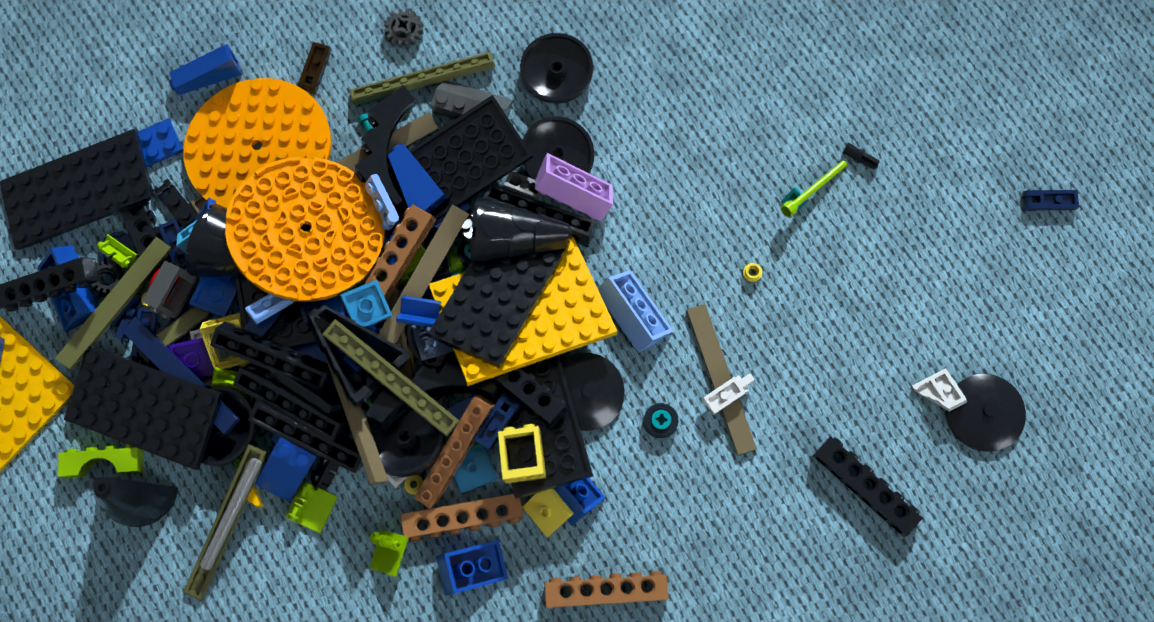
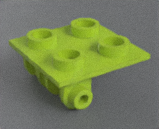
[285,481,338,533]
[369,529,409,577]

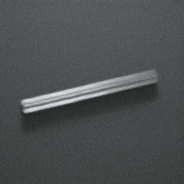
[200,458,262,570]

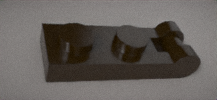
[298,42,332,94]

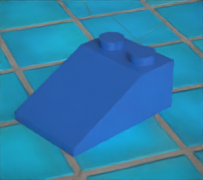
[255,437,317,503]
[436,540,508,596]

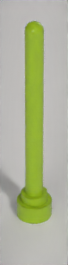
[780,161,847,218]

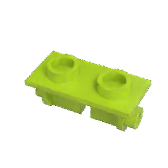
[96,234,137,268]

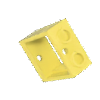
[200,313,251,370]
[498,424,546,484]

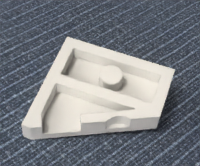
[912,368,967,411]

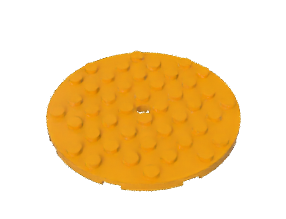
[183,78,332,209]
[225,157,385,302]

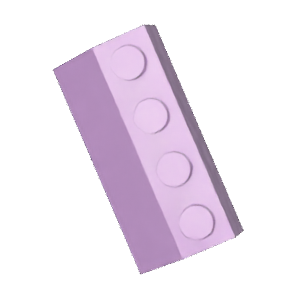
[535,153,613,221]

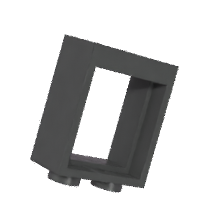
[142,261,199,319]

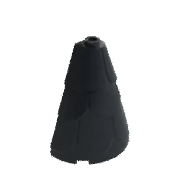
[471,197,573,261]
[185,204,245,278]
[307,305,412,408]
[93,477,178,527]

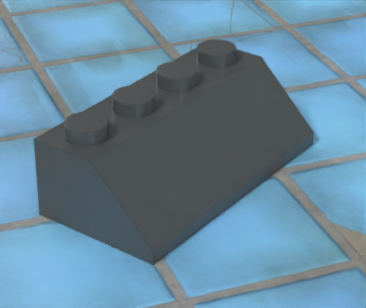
[430,81,514,119]

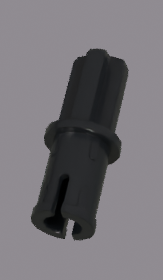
[842,142,880,169]

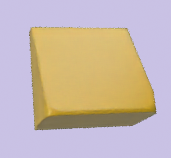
[247,485,264,508]

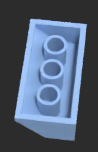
[598,270,674,353]

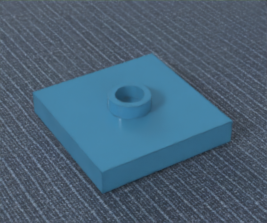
[340,280,392,328]
[454,447,498,494]

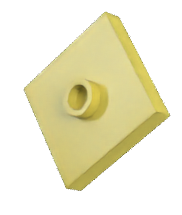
[522,488,574,538]

